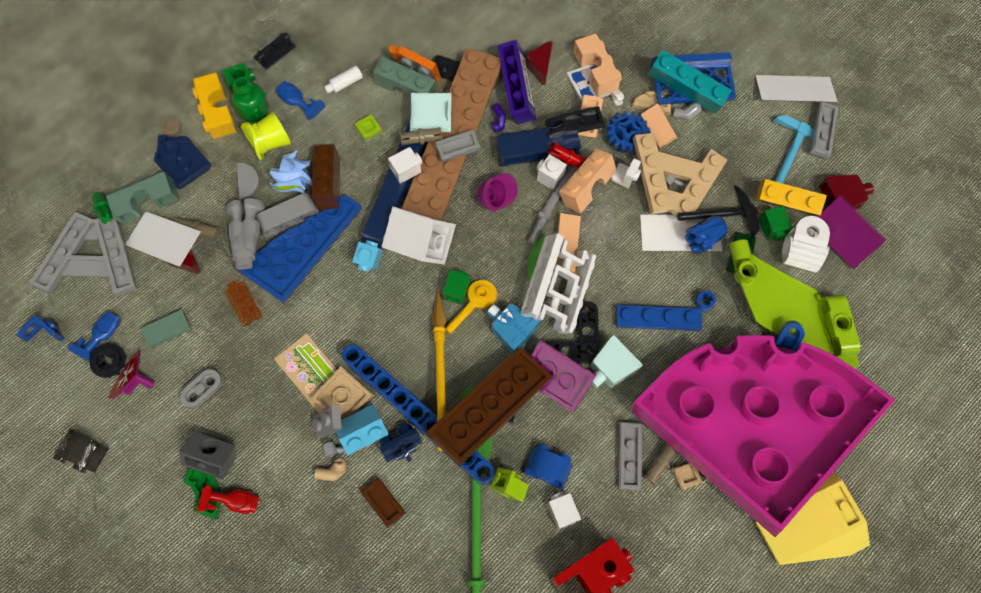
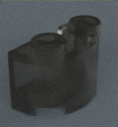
[52,428,109,474]

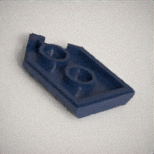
[154,135,212,189]

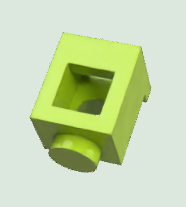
[490,468,529,502]

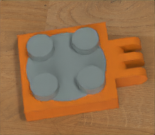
[388,45,441,85]

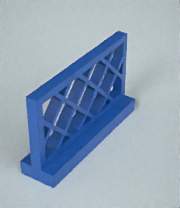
[650,52,736,105]

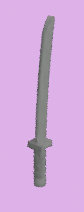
[528,154,587,245]

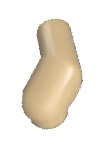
[314,458,347,481]

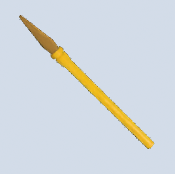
[432,292,446,451]

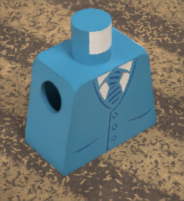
[487,303,541,355]

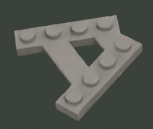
[29,212,137,296]

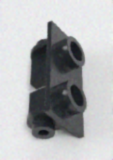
[254,32,296,70]

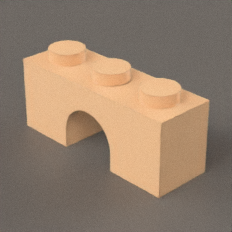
[573,34,622,97]
[559,148,617,214]

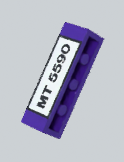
[498,39,536,125]

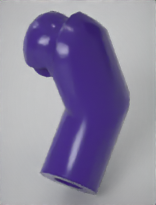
[491,103,506,133]

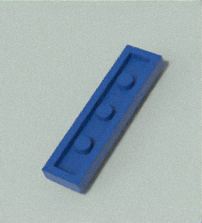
[616,305,702,331]

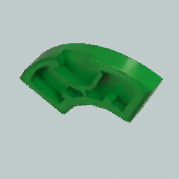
[183,468,221,520]

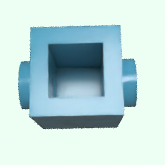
[352,240,384,272]

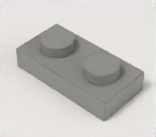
[312,406,342,438]

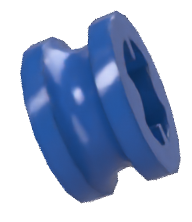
[695,291,716,312]

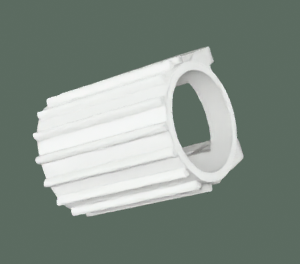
[782,216,830,273]

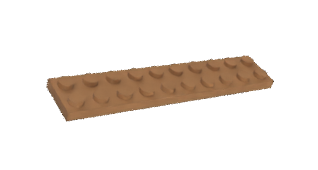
[402,48,502,220]

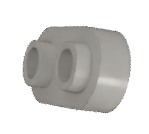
[181,369,222,409]

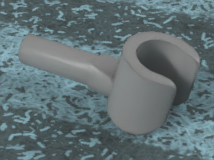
[665,175,687,188]
[323,442,345,457]

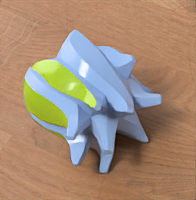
[269,150,312,194]

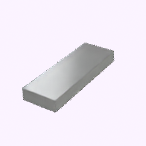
[809,101,839,159]
[618,422,642,491]

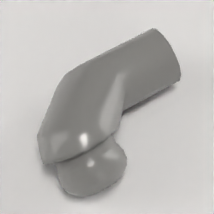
[673,102,702,120]

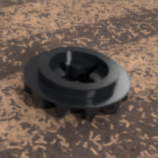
[89,344,127,378]

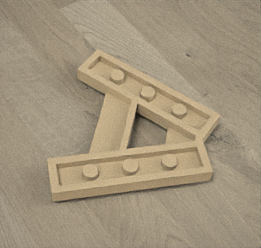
[632,133,727,223]

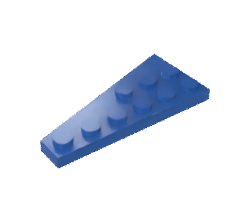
[233,195,362,304]

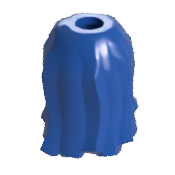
[685,216,727,255]

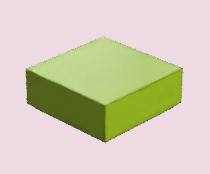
[354,114,382,142]

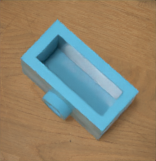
[336,404,389,455]

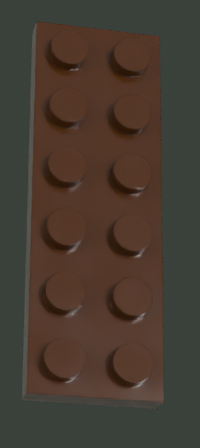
[426,347,553,467]

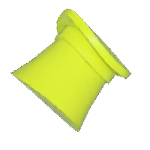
[241,111,291,161]

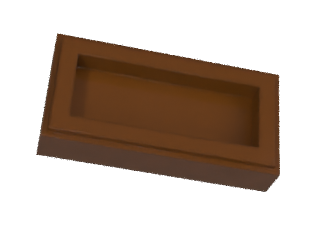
[360,477,406,528]

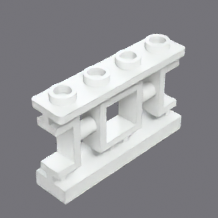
[520,233,596,334]

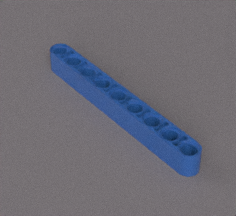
[342,345,494,486]

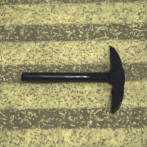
[676,185,759,239]

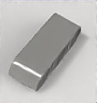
[255,193,319,238]

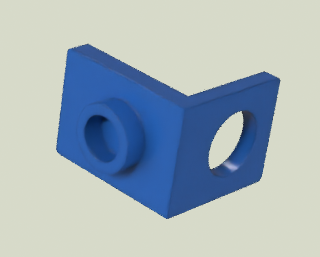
[16,315,64,342]

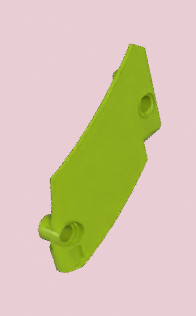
[729,240,861,369]

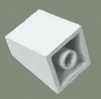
[382,207,456,265]

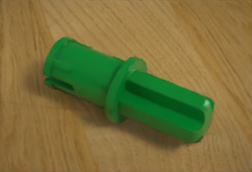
[92,192,113,224]

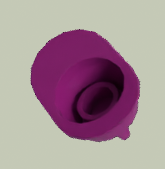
[474,173,518,212]

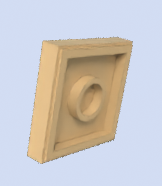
[310,366,373,420]

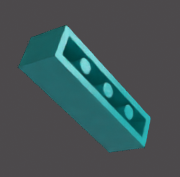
[648,49,732,114]

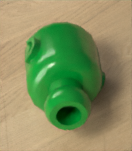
[231,77,269,122]

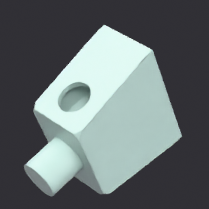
[590,335,643,389]

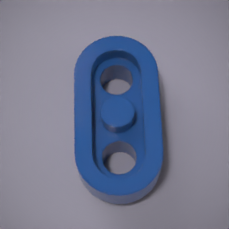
[774,320,805,351]

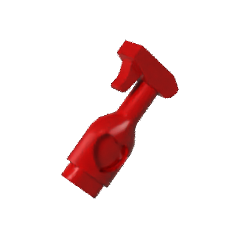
[197,485,259,515]

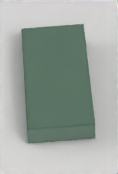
[141,309,192,349]

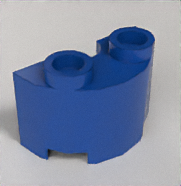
[522,444,573,490]

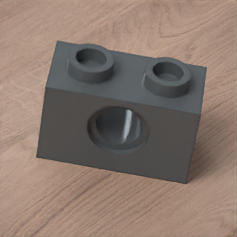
[180,431,236,480]

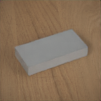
[435,129,480,162]

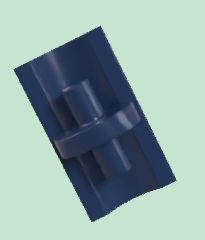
[379,423,423,463]

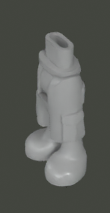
[226,198,265,270]

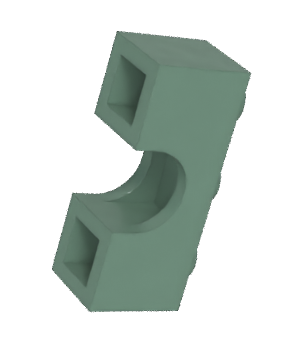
[373,57,436,100]
[106,172,180,224]

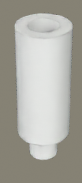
[324,65,363,94]

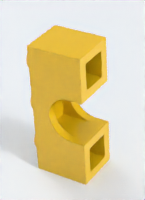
[192,72,237,139]
[755,179,827,215]

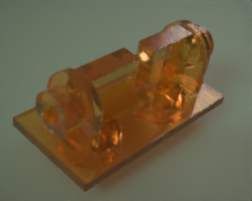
[224,281,263,327]

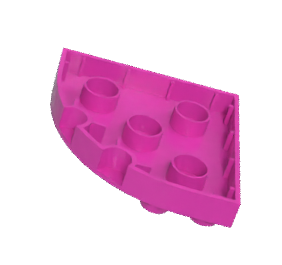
[631,335,895,537]

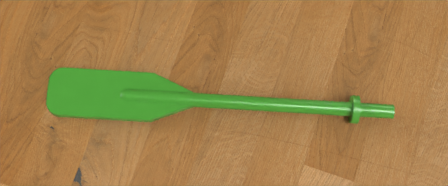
[461,387,492,593]

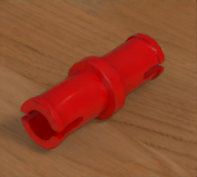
[548,142,587,169]

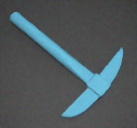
[773,116,813,184]

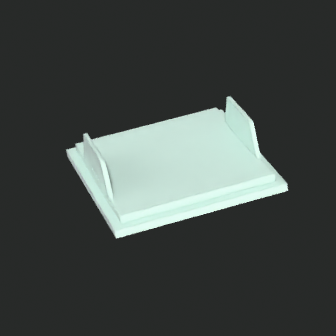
[410,93,451,132]

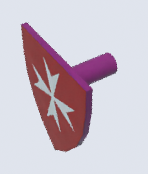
[108,350,155,399]

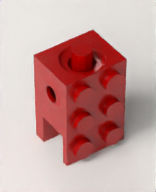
[550,538,635,593]

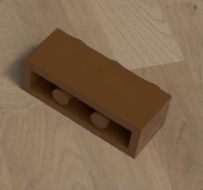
[312,144,340,211]

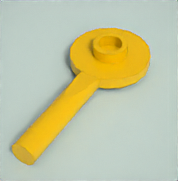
[445,280,497,335]

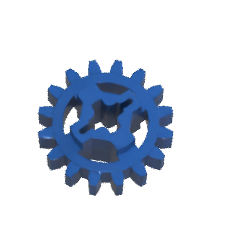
[606,111,650,154]

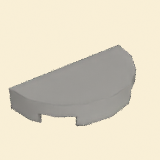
[237,163,260,202]

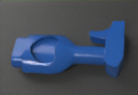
[276,81,326,121]
[67,311,121,361]

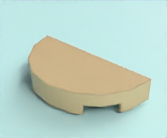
[632,91,671,115]

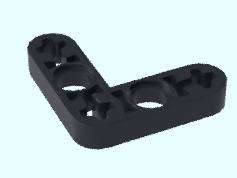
[545,301,599,364]

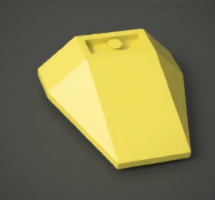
[755,472,870,565]

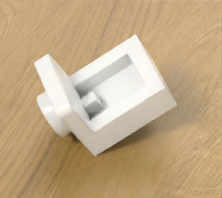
[611,158,642,189]

